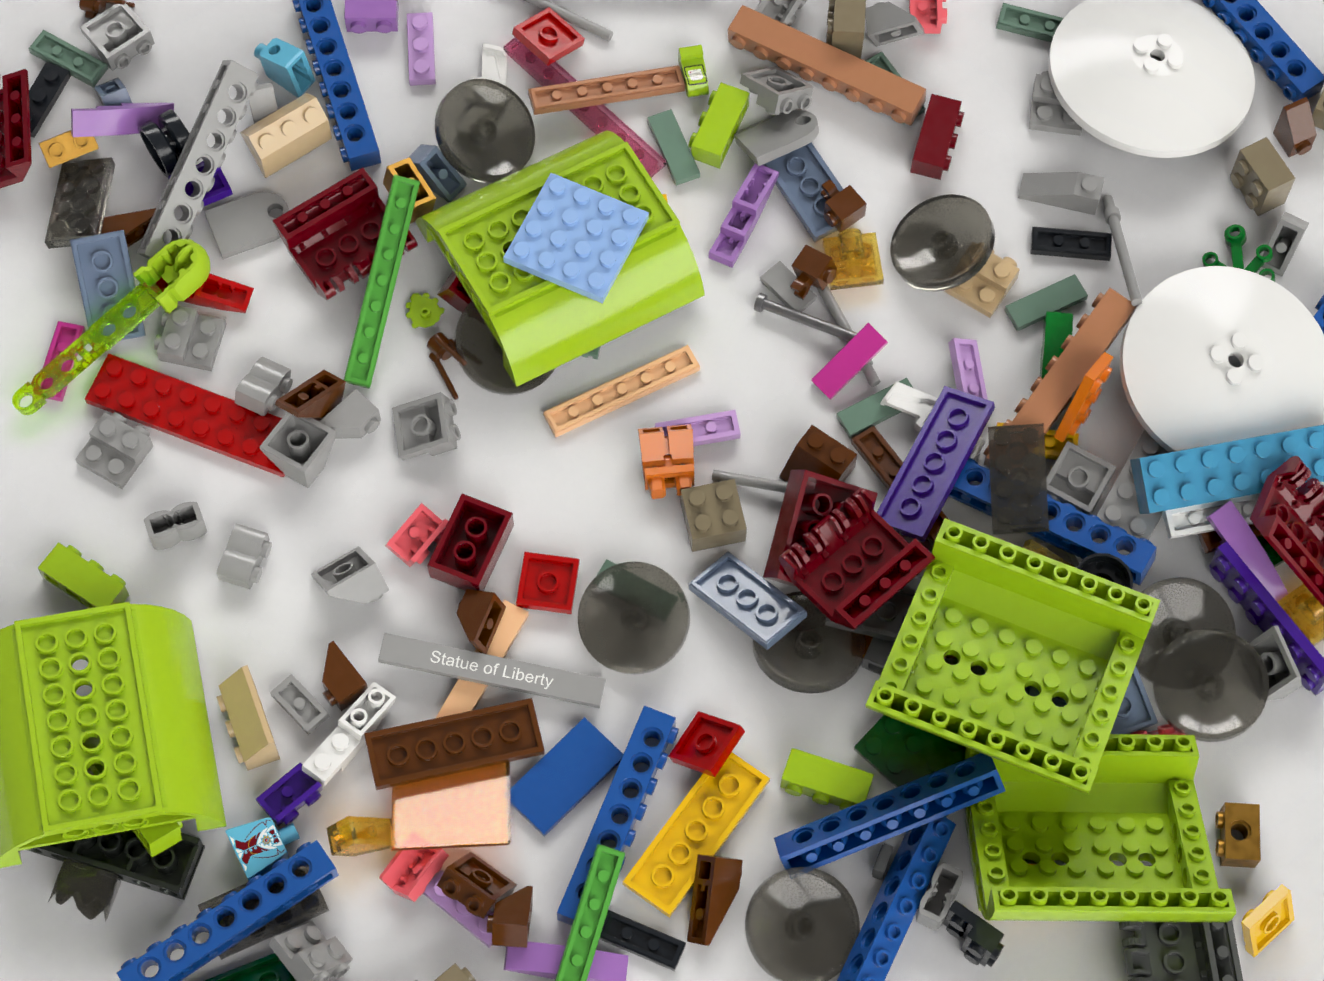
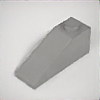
[1018,172,1104,215]

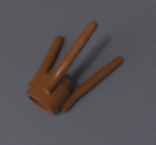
[79,0,135,19]
[427,332,482,400]

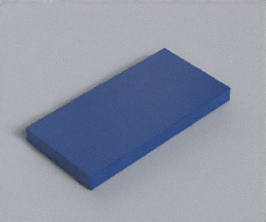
[503,717,623,837]

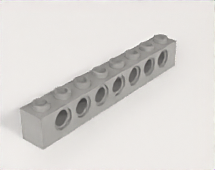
[136,60,259,259]

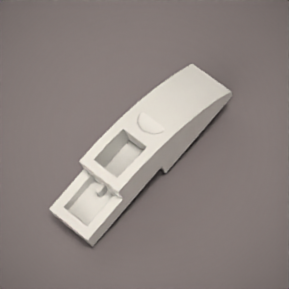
[302,682,396,786]

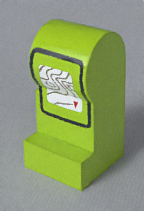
[678,45,709,98]

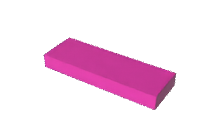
[35,321,86,402]
[811,323,888,400]

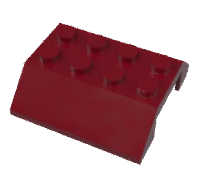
[0,69,32,188]
[273,168,418,300]
[1250,456,1324,607]
[778,488,935,630]

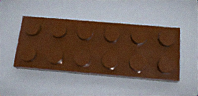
[364,698,545,790]

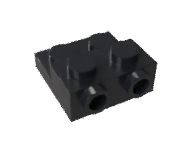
[943,900,1005,967]

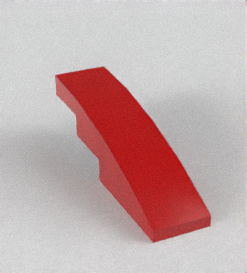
[141,273,254,313]

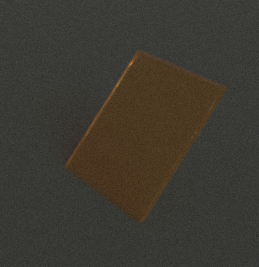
[391,762,511,851]

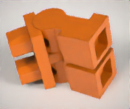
[638,424,694,499]

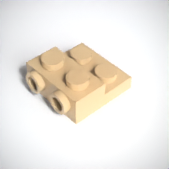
[945,243,1020,318]

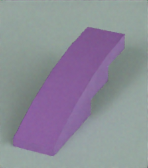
[71,103,174,137]
[709,163,779,268]
[1206,500,1289,602]
[504,942,628,981]

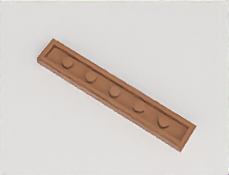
[528,65,686,115]

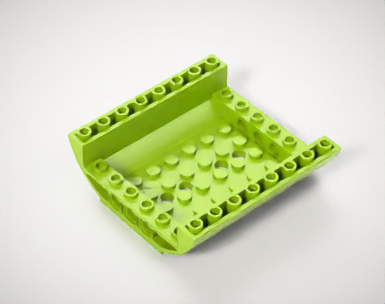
[415,130,705,387]
[865,518,1161,795]
[0,601,227,868]
[965,734,1236,922]

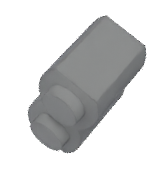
[235,357,293,416]
[144,502,207,550]
[216,523,272,589]
[916,862,963,931]

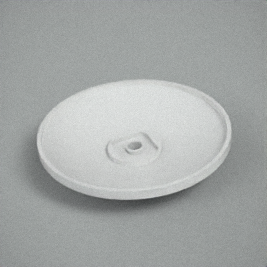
[1048,0,1255,158]
[1120,266,1324,452]

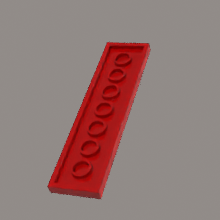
[85,353,285,478]

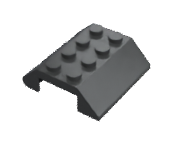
[1119,920,1243,981]

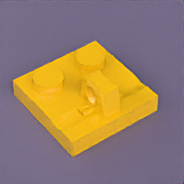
[1241,884,1295,957]

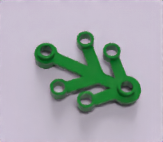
[1202,224,1275,282]

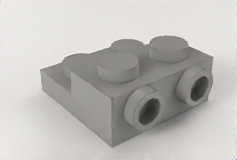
[80,3,155,71]
[740,66,814,115]
[1029,71,1082,136]
[154,306,226,372]
[392,392,461,460]
[75,412,153,489]
[1040,441,1116,515]
[268,921,353,981]

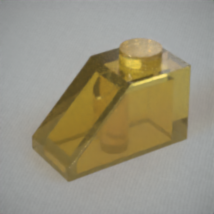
[326,816,397,857]

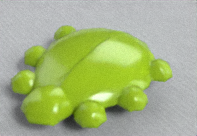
[405,293,445,329]

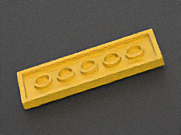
[622,752,770,918]

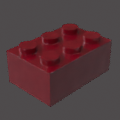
[428,493,514,591]

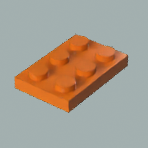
[1054,352,1114,442]

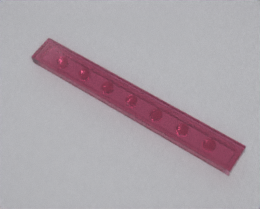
[503,37,666,178]

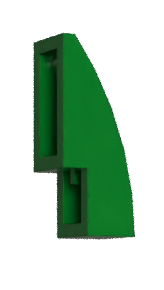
[1040,311,1073,379]

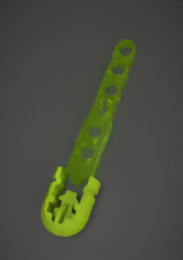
[12,239,210,415]

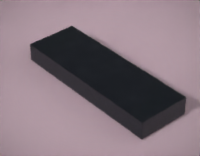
[1030,227,1112,261]
[599,910,686,971]

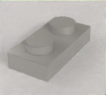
[270,674,330,735]

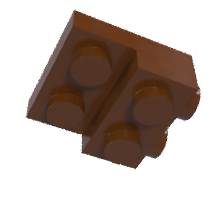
[436,852,517,919]

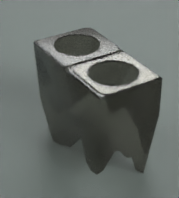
[48,859,121,922]

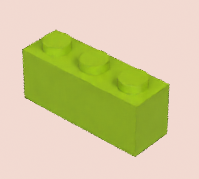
[688,82,750,169]
[38,542,129,608]
[780,748,874,810]

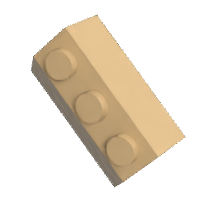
[240,93,332,178]
[216,665,280,771]

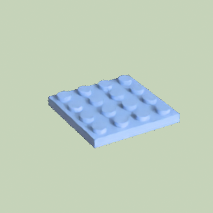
[503,173,649,304]

